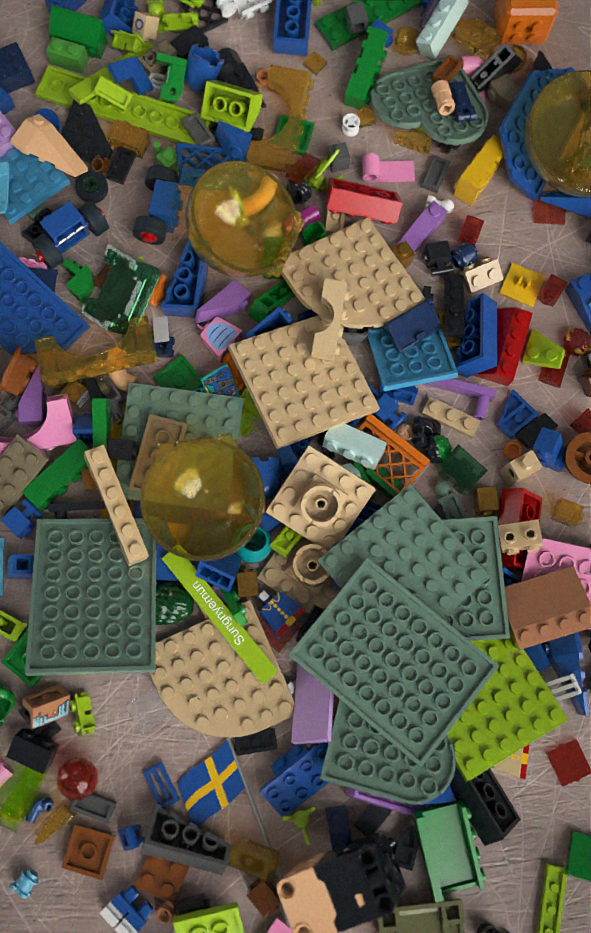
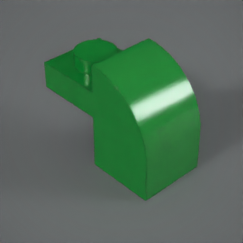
[62,258,95,303]

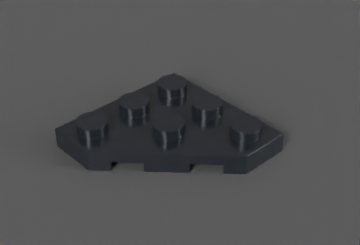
[61,100,113,166]

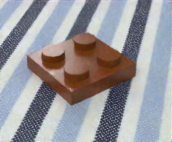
[61,824,116,880]
[134,855,190,902]

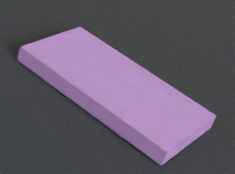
[291,663,334,744]

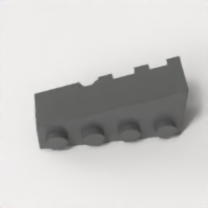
[140,802,232,875]

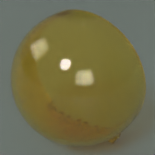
[185,161,305,278]
[140,433,265,562]

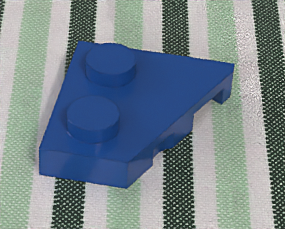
[497,389,539,439]

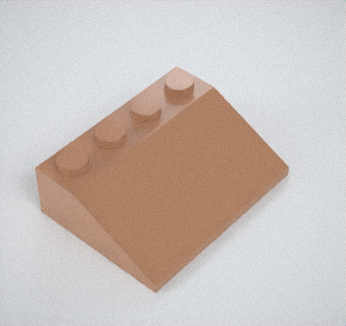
[505,566,591,650]

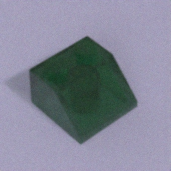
[437,444,488,495]

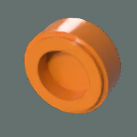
[503,441,523,461]

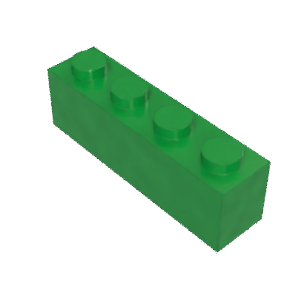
[22,438,90,512]

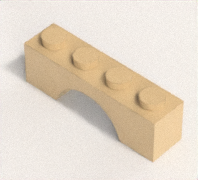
[311,278,350,361]

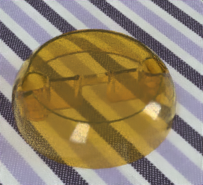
[524,70,591,198]

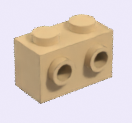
[498,519,543,555]

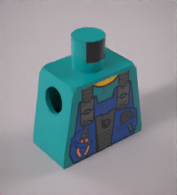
[192,364,240,397]

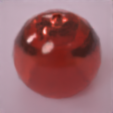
[56,757,99,801]

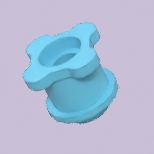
[9,868,39,899]

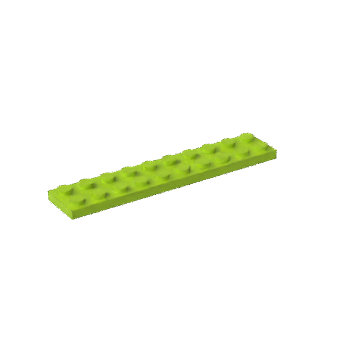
[35,65,212,145]

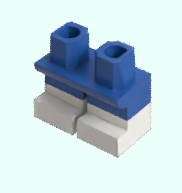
[100,885,154,933]

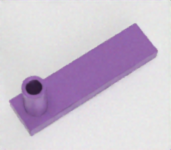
[424,378,497,420]
[345,787,429,816]

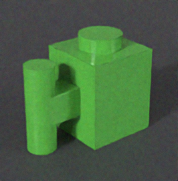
[153,141,179,173]

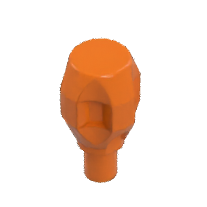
[144,274,167,307]

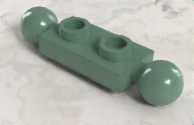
[434,480,467,520]

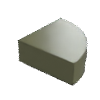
[96,378,111,397]

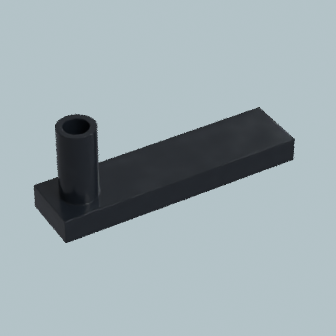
[48,500,131,519]

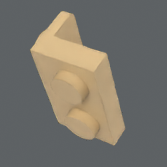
[459,256,503,293]

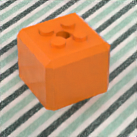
[493,0,559,45]

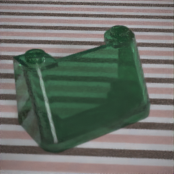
[80,244,160,336]

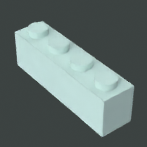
[416,0,469,59]

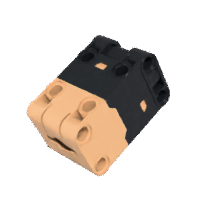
[277,832,406,933]

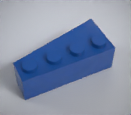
[161,240,211,318]
[455,293,497,378]

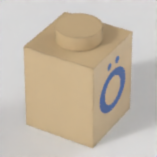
[132,11,159,41]

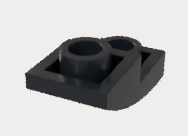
[22,208,53,243]
[515,413,559,450]

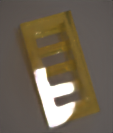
[394,131,432,155]
[34,805,77,845]

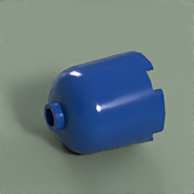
[184,44,224,92]
[243,457,281,503]

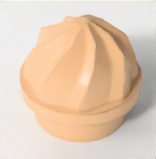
[395,423,413,442]

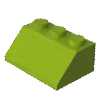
[201,80,263,132]

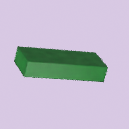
[92,398,112,464]

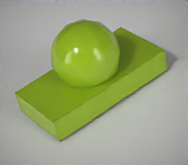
[146,0,168,33]
[93,75,133,110]

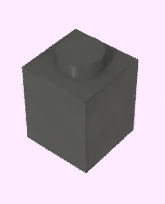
[345,2,368,35]
[327,142,350,173]

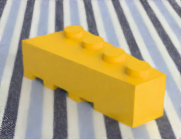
[453,134,505,206]

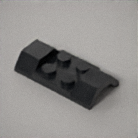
[216,47,266,108]

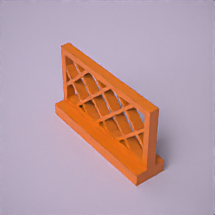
[358,414,430,493]

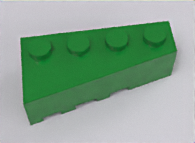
[344,25,388,111]

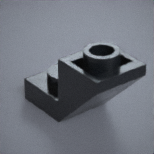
[353,804,392,836]

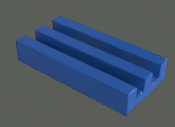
[143,762,180,809]

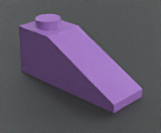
[398,200,448,253]
[195,280,251,323]
[16,366,46,427]

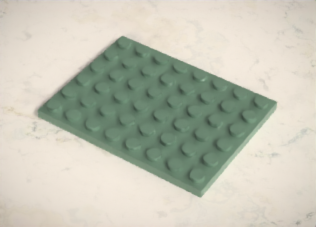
[25,518,157,676]
[288,558,500,767]

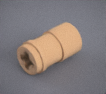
[431,80,455,115]

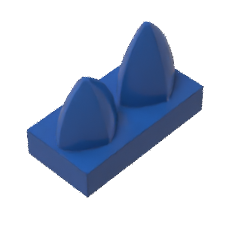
[378,383,419,406]

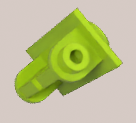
[162,11,198,31]
[110,30,147,53]
[69,692,96,736]

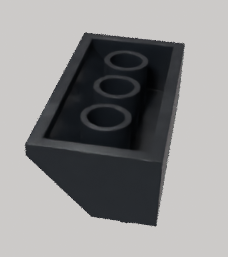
[450,766,521,846]

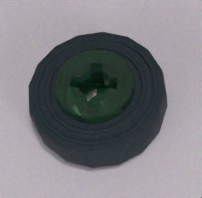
[75,171,109,204]

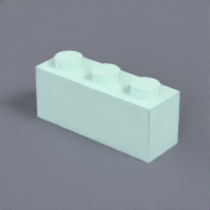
[322,424,387,470]

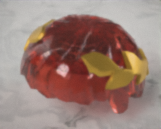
[562,327,591,356]

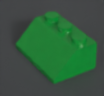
[49,5,108,59]

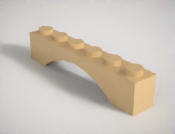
[84,445,149,567]

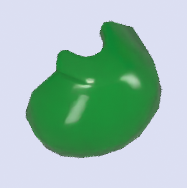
[301,222,328,247]

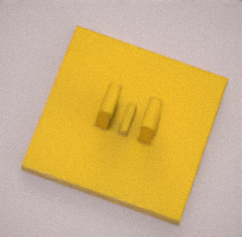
[499,263,546,308]

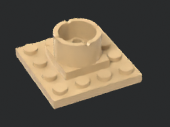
[265,445,376,551]
[257,537,341,614]

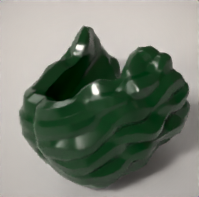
[156,582,194,625]

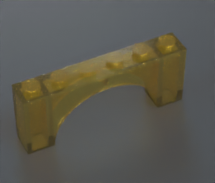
[247,65,314,173]
[35,315,158,387]

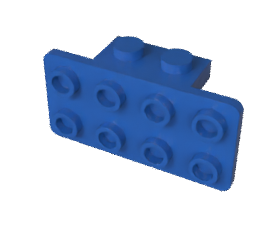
[260,742,329,817]

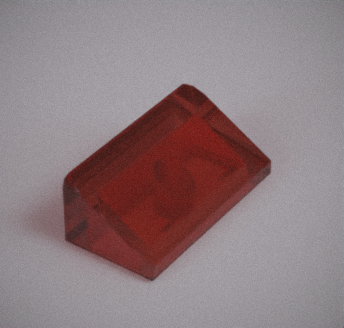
[538,352,570,388]

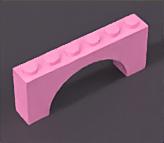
[0,393,77,457]

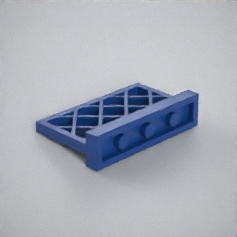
[175,143,253,191]

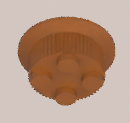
[0,345,38,396]
[565,432,591,485]

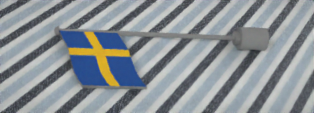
[178,737,291,927]

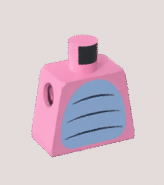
[197,317,243,363]

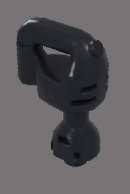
[412,416,441,448]

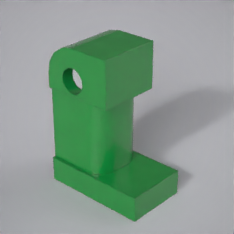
[155,52,187,104]

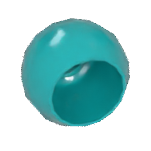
[233,524,272,564]

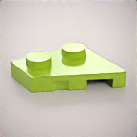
[522,329,565,369]

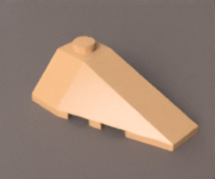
[10,114,88,177]

